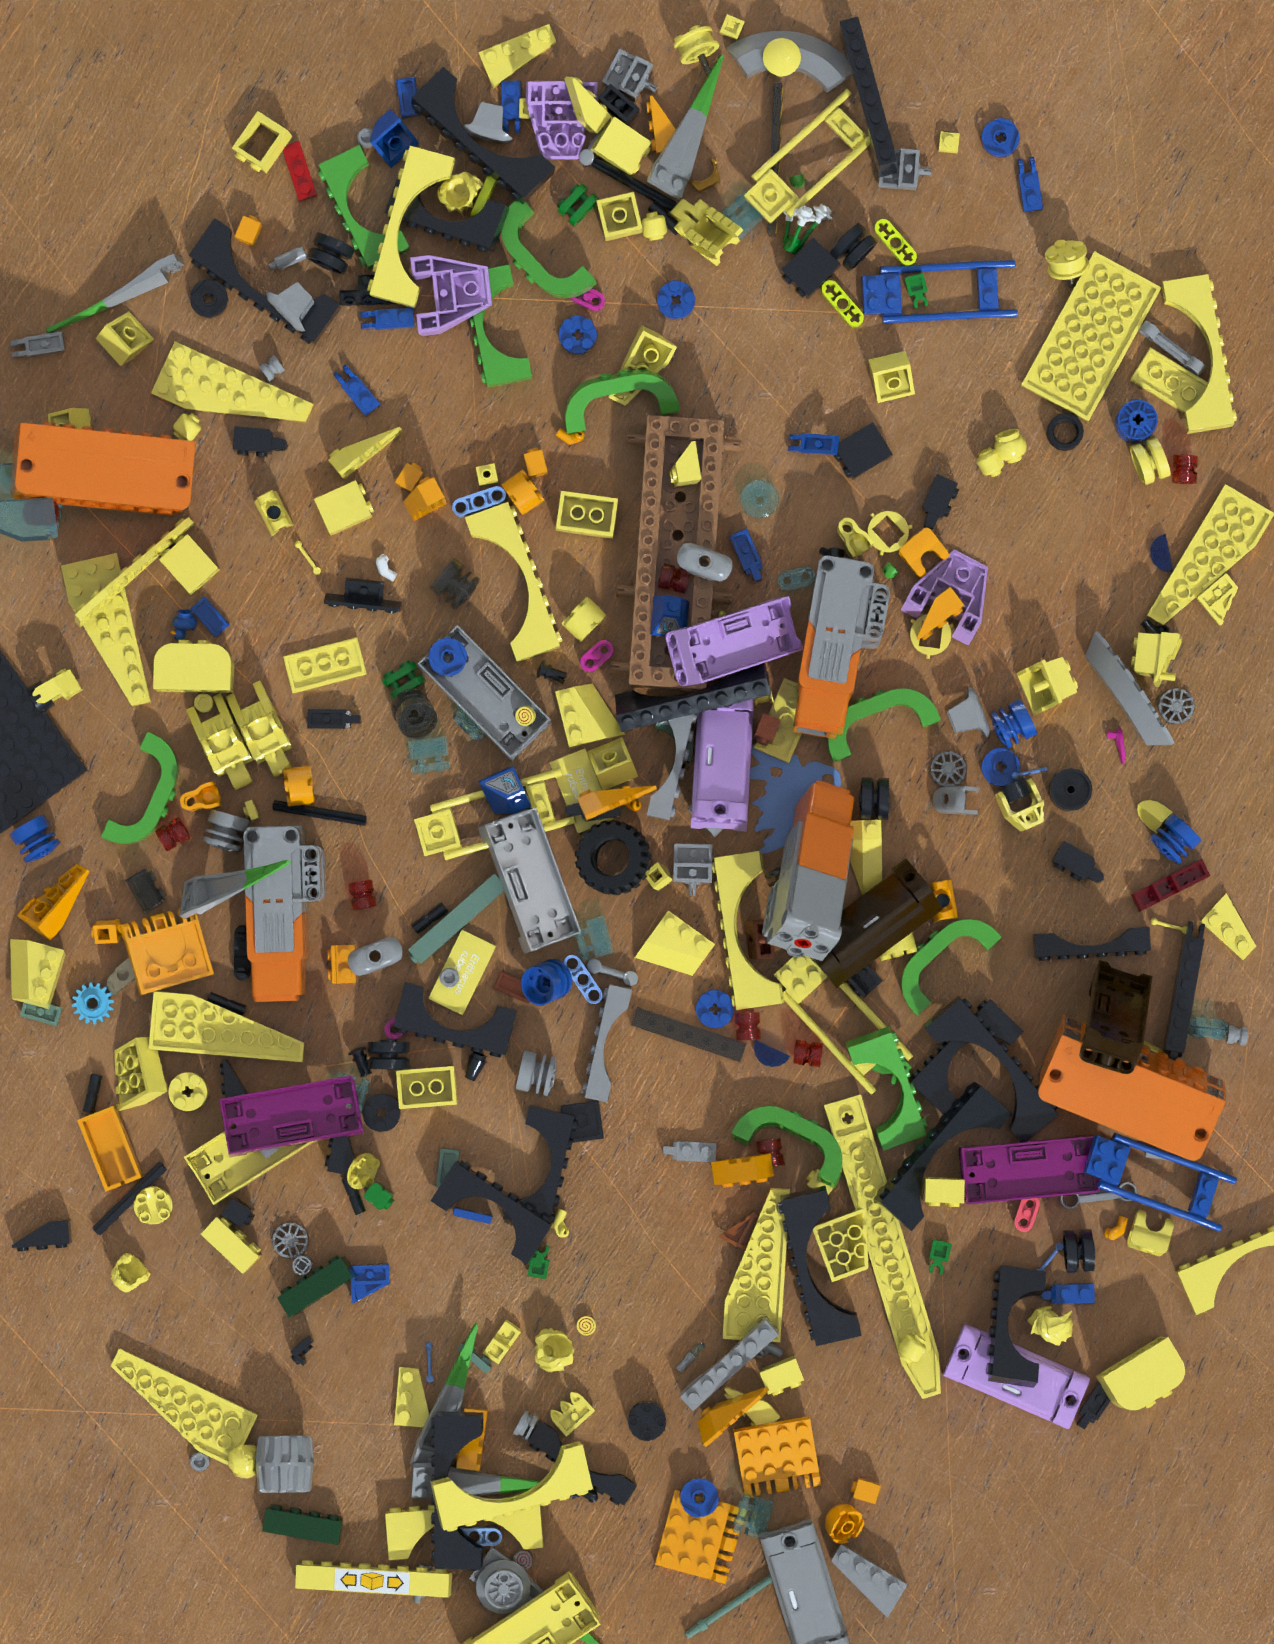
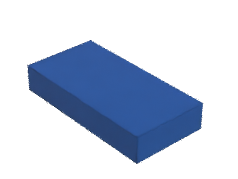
[396,77,421,118]
[190,596,230,638]
[453,1207,493,1224]

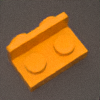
[328,945,356,984]

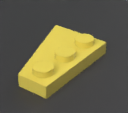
[394,1367,430,1427]

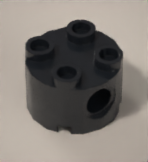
[628,1401,666,1441]

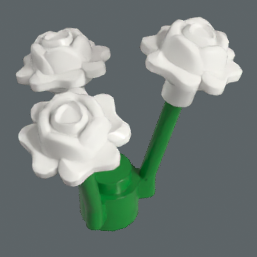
[782,204,832,254]

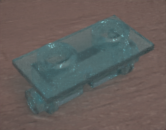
[1188,1017,1229,1040]

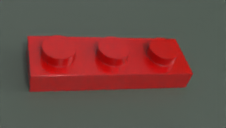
[283,141,317,202]

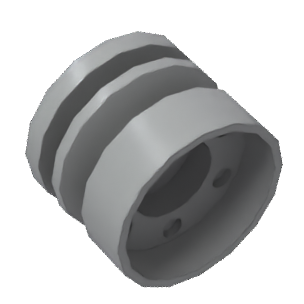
[202,809,250,852]
[516,1050,557,1096]

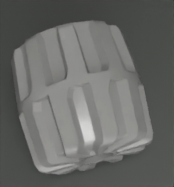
[256,1435,314,1493]

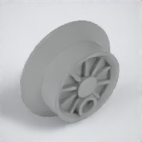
[476,1560,530,1614]

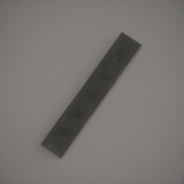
[631,1007,746,1062]

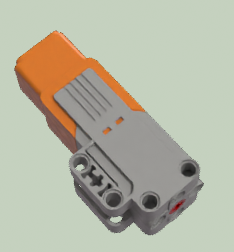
[793,556,890,739]
[762,781,854,961]
[243,826,326,1002]

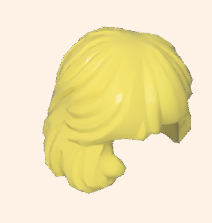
[111,1253,150,1292]
[228,1444,257,1479]

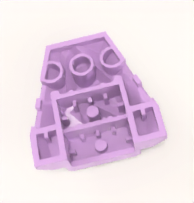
[526,81,598,159]

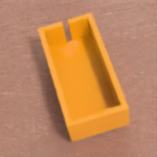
[77,1105,144,1192]

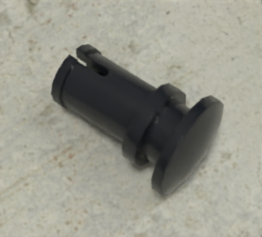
[536,660,567,684]
[348,1046,372,1077]

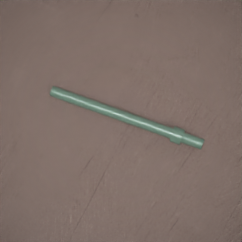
[684,1574,773,1639]

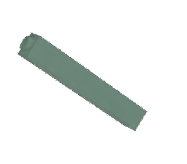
[408,873,504,964]

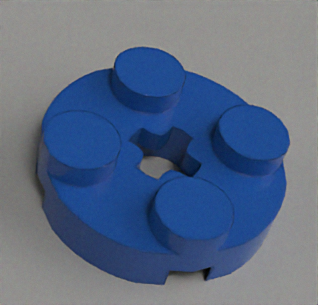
[981,118,1020,157]
[657,280,695,319]
[559,316,597,355]
[428,638,467,676]
[981,748,1020,787]
[696,990,734,1028]
[680,1478,719,1517]

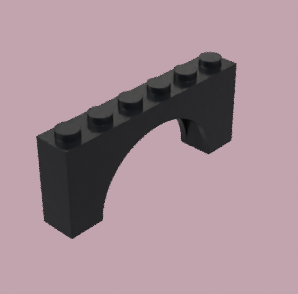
[384,178,509,253]
[393,982,517,1058]
[909,999,1024,1114]
[503,1105,577,1223]
[431,1160,554,1264]
[986,1265,1046,1388]

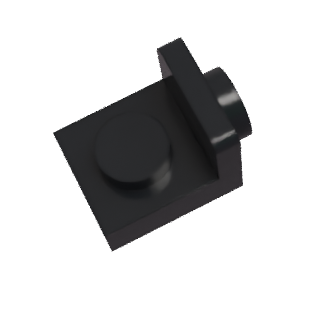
[290,1335,314,1366]

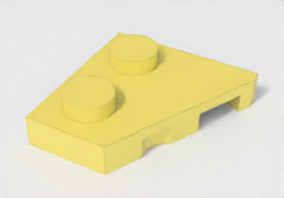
[1196,573,1238,626]

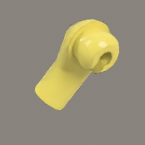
[553,1208,569,1237]

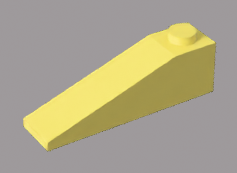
[608,325,677,406]
[328,427,403,480]
[850,820,882,895]

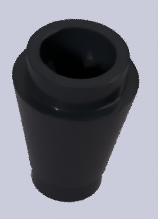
[465,1051,487,1081]

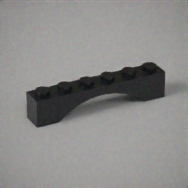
[1033,927,1151,961]
[528,1420,637,1506]

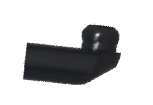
[1141,618,1169,634]
[571,1489,598,1503]

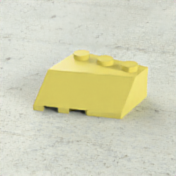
[555,684,625,748]
[635,911,715,976]
[10,939,66,1009]
[114,1037,167,1111]
[813,1207,868,1282]

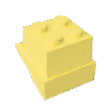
[1131,632,1182,687]
[1016,657,1078,716]

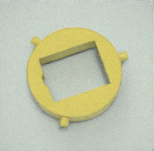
[867,511,912,556]
[910,614,954,659]

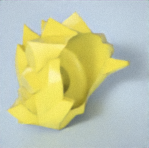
[437,172,483,214]
[1027,1306,1073,1346]
[534,1327,574,1372]

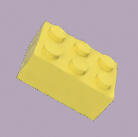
[556,491,618,539]
[396,1066,458,1109]
[922,1177,965,1207]
[201,1216,262,1274]

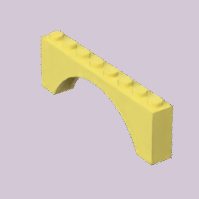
[368,146,455,308]
[1161,274,1237,434]
[465,502,562,663]
[712,851,784,1010]
[1176,1225,1274,1315]
[430,1441,593,1532]
[385,1504,544,1560]

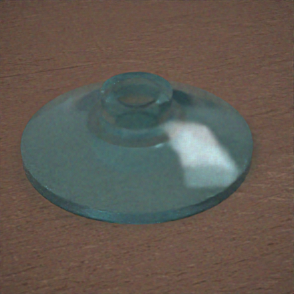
[741,480,779,518]

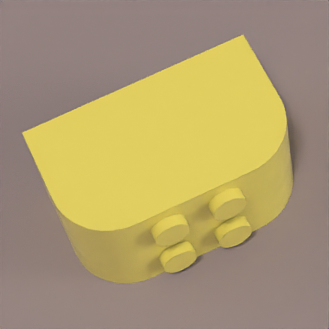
[153,640,234,693]
[1096,1336,1185,1410]

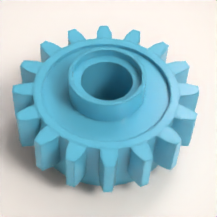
[72,982,115,1024]

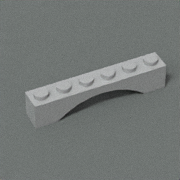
[647,713,698,821]
[582,985,632,1102]
[680,1316,779,1411]

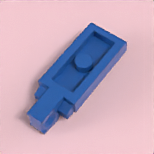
[729,528,763,583]
[1041,1283,1095,1304]

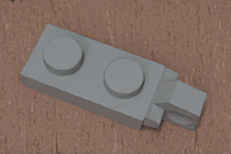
[663,1141,716,1162]

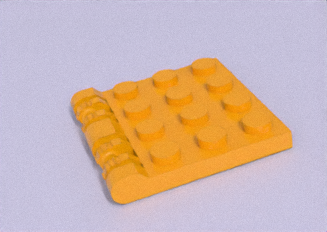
[120,908,214,995]
[733,1416,821,1499]
[655,1489,746,1584]

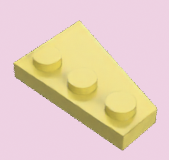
[1200,893,1256,960]

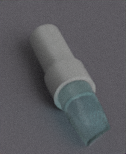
[676,1343,705,1372]

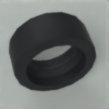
[1046,413,1084,451]

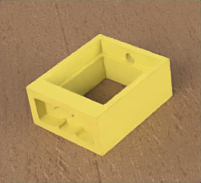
[232,111,292,173]

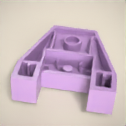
[410,255,492,336]
[901,549,988,646]

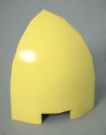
[1137,800,1173,834]

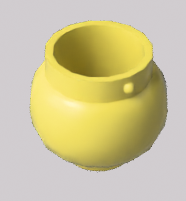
[994,429,1027,463]

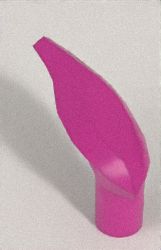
[1107,727,1125,764]

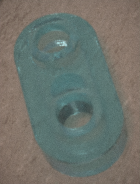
[777,567,815,591]
[453,707,485,740]

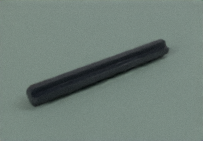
[592,157,677,211]
[272,800,367,826]
[93,1162,167,1235]

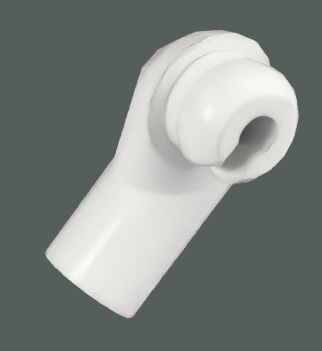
[376,554,398,581]

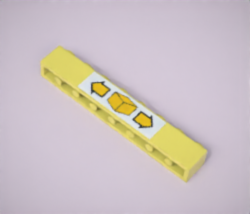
[295,1560,452,1598]

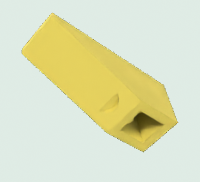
[564,77,612,134]
[724,1386,780,1426]

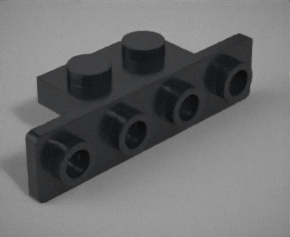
[339,275,398,306]
[324,578,402,613]

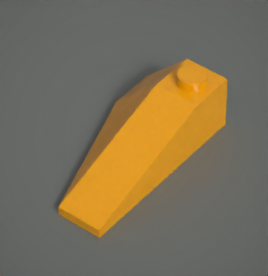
[577,786,657,821]
[17,864,90,941]
[698,1387,769,1447]

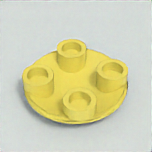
[763,38,801,77]
[347,1153,380,1189]
[134,1187,172,1224]

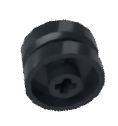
[830,223,878,272]
[306,233,355,275]
[1048,768,1093,812]
[859,777,889,820]
[367,1040,410,1069]
[1063,1229,1095,1273]

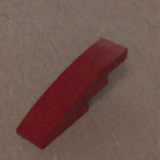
[1131,859,1210,912]

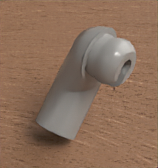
[755,1343,784,1358]

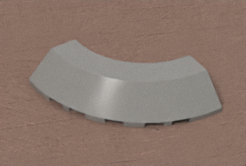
[726,31,853,93]
[1085,631,1175,745]

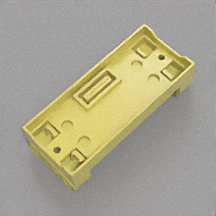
[184,1125,316,1205]
[461,1571,601,1644]

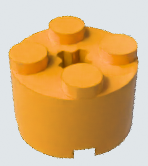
[502,469,545,515]
[283,766,315,807]

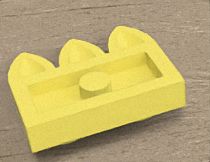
[550,1392,595,1437]

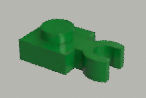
[904,273,928,309]
[929,1239,952,1275]
[527,1246,550,1279]

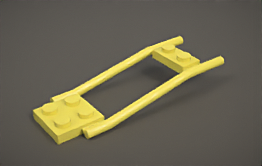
[744,88,870,224]
[414,768,576,860]
[774,955,913,1095]

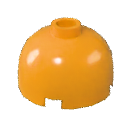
[825,1504,864,1544]

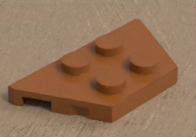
[720,1211,788,1272]

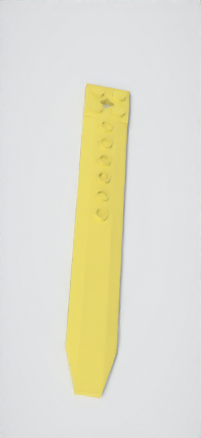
[824,1094,941,1399]

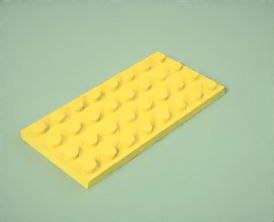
[1021,251,1162,422]

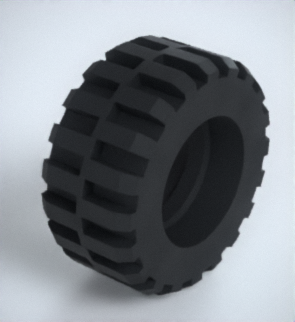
[575,820,651,895]

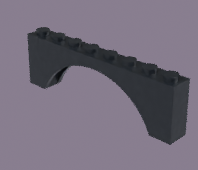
[839,16,898,178]
[411,67,555,204]
[189,218,341,345]
[615,663,771,732]
[923,996,1058,1142]
[874,1082,1012,1231]
[778,1185,861,1346]
[431,1411,483,1570]

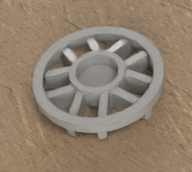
[1158,688,1195,724]
[930,751,966,787]
[272,1222,308,1259]

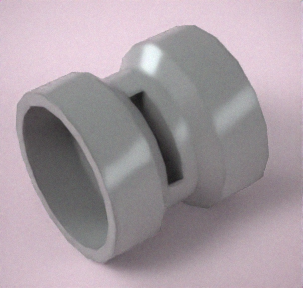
[259,355,285,382]
[1226,1025,1248,1046]
[292,1255,313,1275]

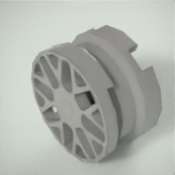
[513,1410,539,1441]

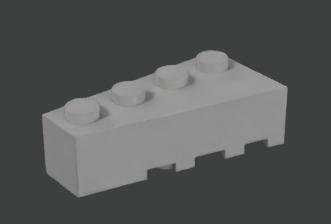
[830,1544,907,1618]

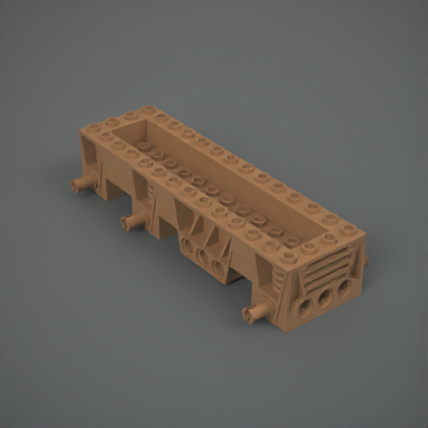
[611,415,742,692]

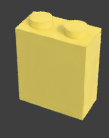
[590,117,652,175]
[314,480,374,536]
[159,534,220,595]

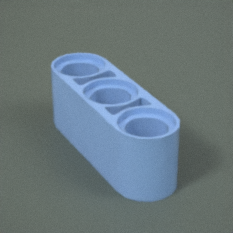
[452,486,506,518]
[564,955,603,1004]
[460,1526,503,1546]

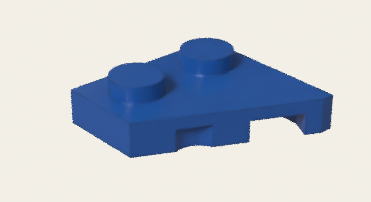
[351,1264,390,1303]

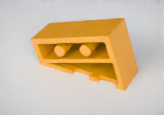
[403,476,447,521]
[711,1153,774,1188]
[454,1407,488,1471]

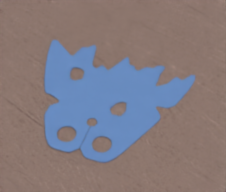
[750,745,841,854]

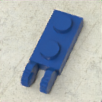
[501,81,522,134]
[1018,157,1043,212]
[360,307,415,330]
[333,364,381,416]
[788,433,839,455]

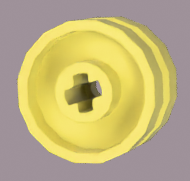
[1130,437,1171,486]

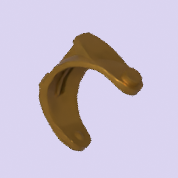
[687,158,720,193]

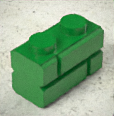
[364,1181,395,1210]

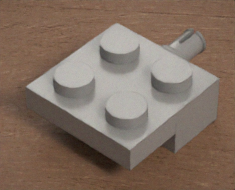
[602,48,658,101]
[878,148,932,190]
[673,844,713,896]

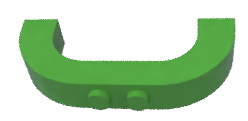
[501,201,597,298]
[564,369,680,434]
[828,688,941,763]
[101,732,179,844]
[901,919,1002,1016]
[731,1106,842,1189]

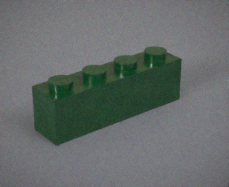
[277,1255,357,1317]
[262,1504,343,1545]

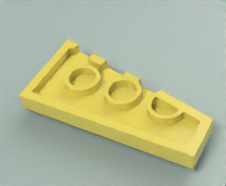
[479,24,556,89]

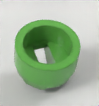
[789,174,805,189]
[882,562,899,579]

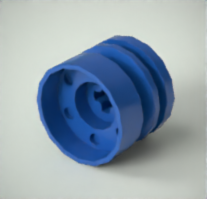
[1114,400,1158,444]
[990,699,1037,749]
[1150,814,1201,865]
[10,815,61,863]
[521,959,572,1006]

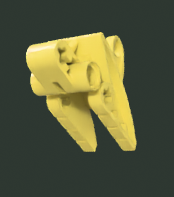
[669,199,743,266]
[226,680,293,777]
[186,693,253,790]

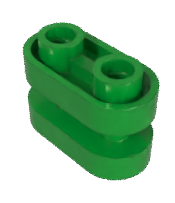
[557,183,600,227]
[382,660,426,701]

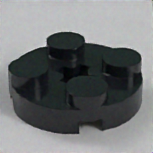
[190,280,229,319]
[362,1094,401,1132]

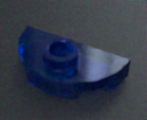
[1150,534,1173,572]
[754,1040,790,1067]

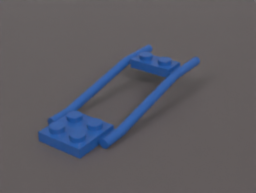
[861,260,1018,323]
[1083,1133,1237,1232]

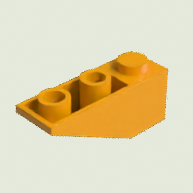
[646,96,676,156]
[917,586,964,640]

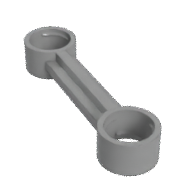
[1138,320,1206,376]
[1060,1182,1137,1209]

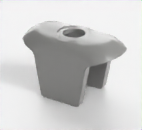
[462,102,513,144]
[266,283,314,332]
[677,543,732,581]
[947,686,990,738]
[932,786,979,815]
[348,937,403,976]

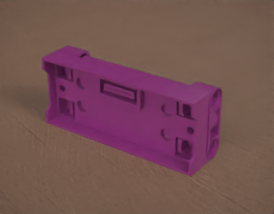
[219,1075,364,1158]
[958,1134,1100,1205]

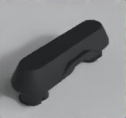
[234,925,251,981]

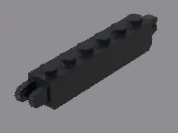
[1163,921,1205,1060]

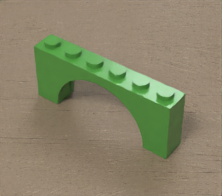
[317,145,410,270]
[470,264,532,388]
[845,1026,928,1151]

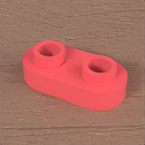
[1014,1198,1040,1232]

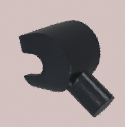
[819,547,845,558]

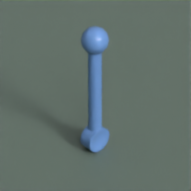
[1011,767,1048,779]
[1036,1243,1064,1271]
[425,1342,434,1383]

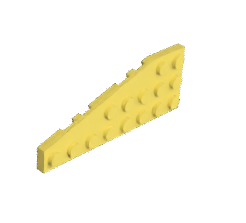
[151,342,314,422]
[1146,484,1274,625]
[75,517,194,627]
[61,553,151,706]
[149,992,305,1062]
[723,1188,790,1342]
[111,1348,258,1465]

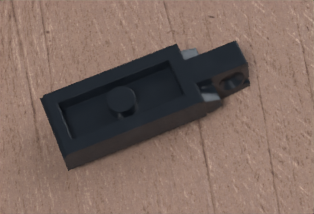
[307,709,361,729]
[1077,1381,1111,1430]

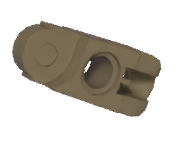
[107,958,135,996]

